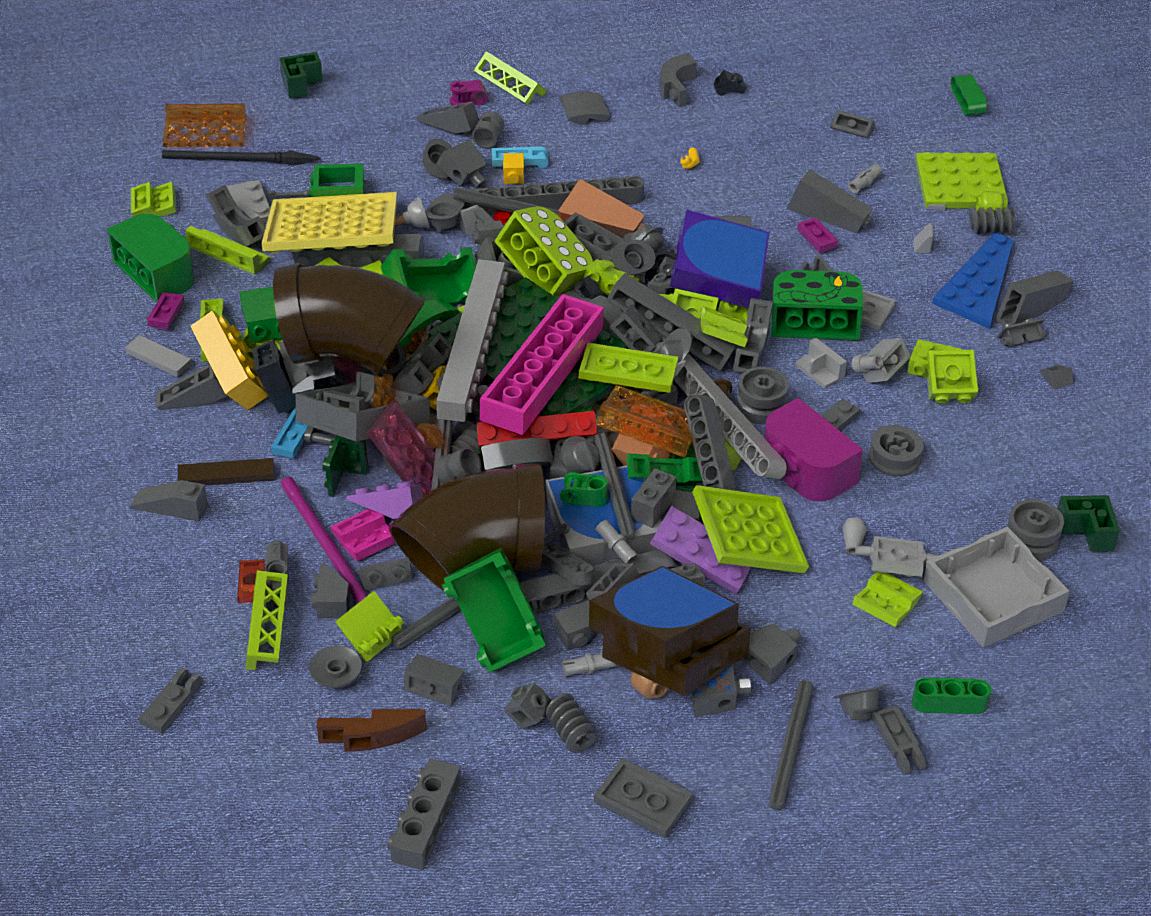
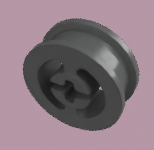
[869,425,923,476]

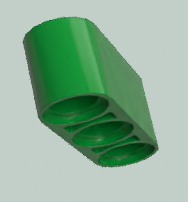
[951,74,987,115]
[911,678,991,714]

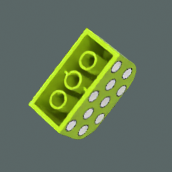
[494,206,593,296]

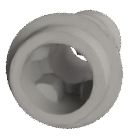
[842,518,867,556]

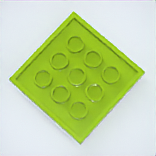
[915,152,1008,208]
[692,485,809,573]

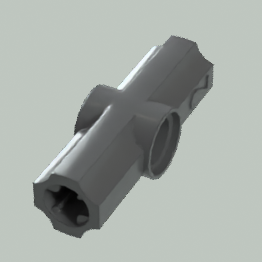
[265,540,290,611]

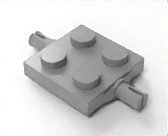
[855,536,940,577]

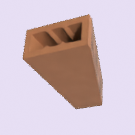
[558,179,645,237]

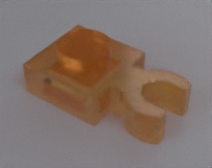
[373,374,395,408]
[410,423,445,448]

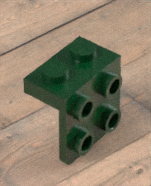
[322,435,369,497]

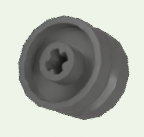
[737,367,789,424]
[1008,499,1064,561]

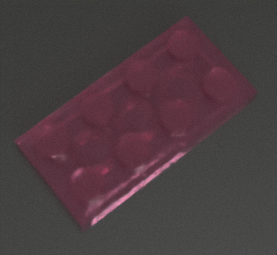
[366,401,435,496]

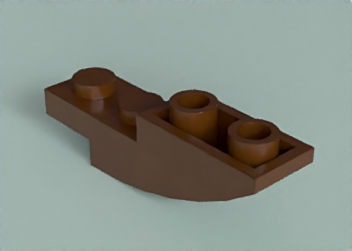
[317,708,427,752]

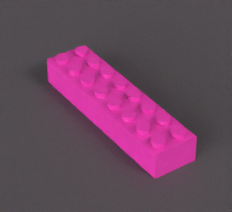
[480,294,604,435]

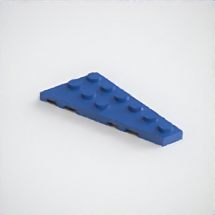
[932,232,1014,329]

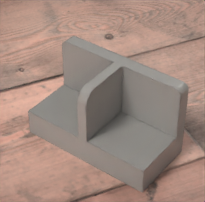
[795,338,847,388]

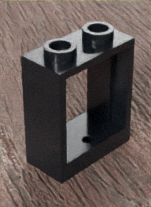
[253,339,296,414]

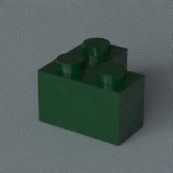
[279,52,323,98]
[1057,495,1120,551]

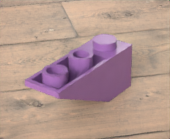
[347,481,423,519]

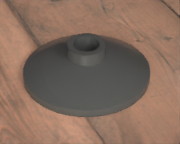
[309,646,362,688]

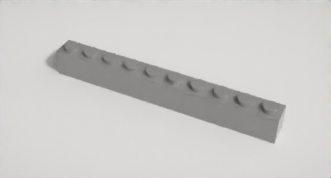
[437,259,508,422]

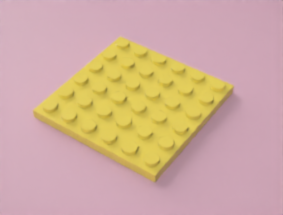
[262,192,398,253]

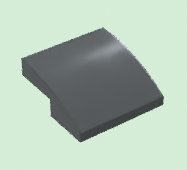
[560,92,610,124]

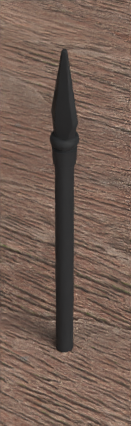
[162,150,321,165]

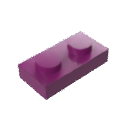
[797,217,838,253]
[147,292,185,330]

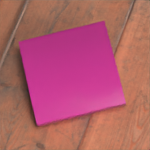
[330,509,395,561]

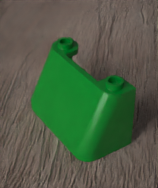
[380,247,476,304]
[442,548,546,673]

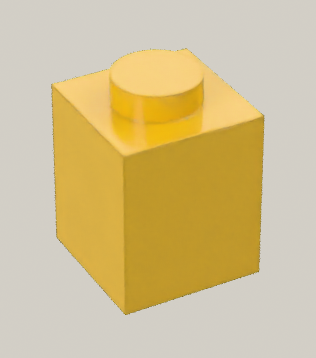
[503,153,524,184]

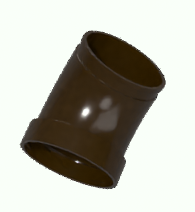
[273,263,426,376]
[388,464,545,592]

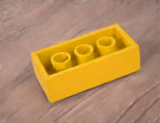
[190,311,269,411]

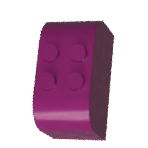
[764,398,863,501]

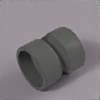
[472,111,505,149]
[435,447,481,484]

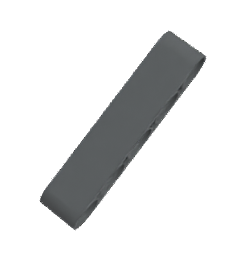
[684,394,737,491]

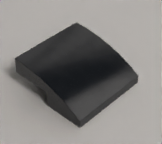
[292,366,353,395]

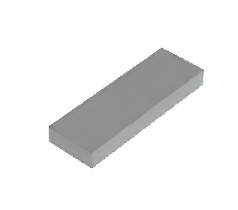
[125,335,192,377]

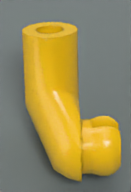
[680,148,700,170]

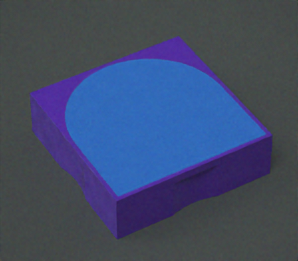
[670,210,770,308]

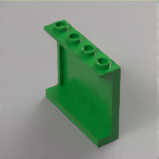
[239,287,282,343]

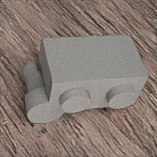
[852,338,911,383]

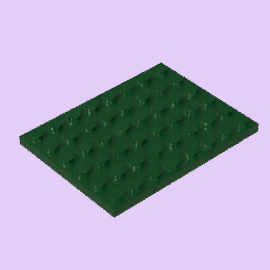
[427,277,629,417]

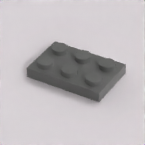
[594,758,693,838]

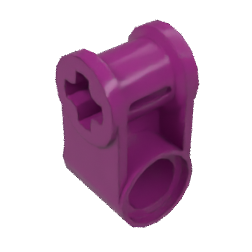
[450,80,488,105]

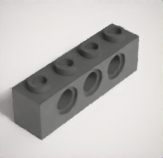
[388,758,461,870]

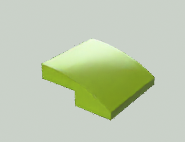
[131,181,176,216]
[701,306,748,347]
[852,572,923,627]

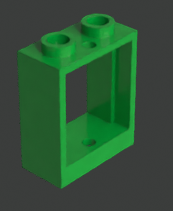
[310,164,365,197]

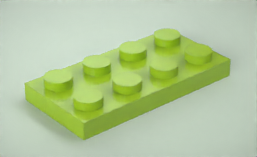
[579,343,678,393]

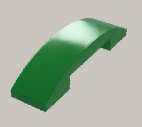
[399,299,459,347]
[626,453,703,484]

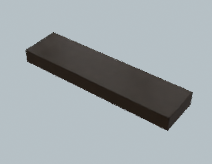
[177,458,274,485]

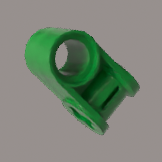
[560,472,608,507]

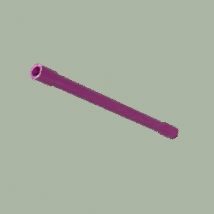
[281,477,367,604]

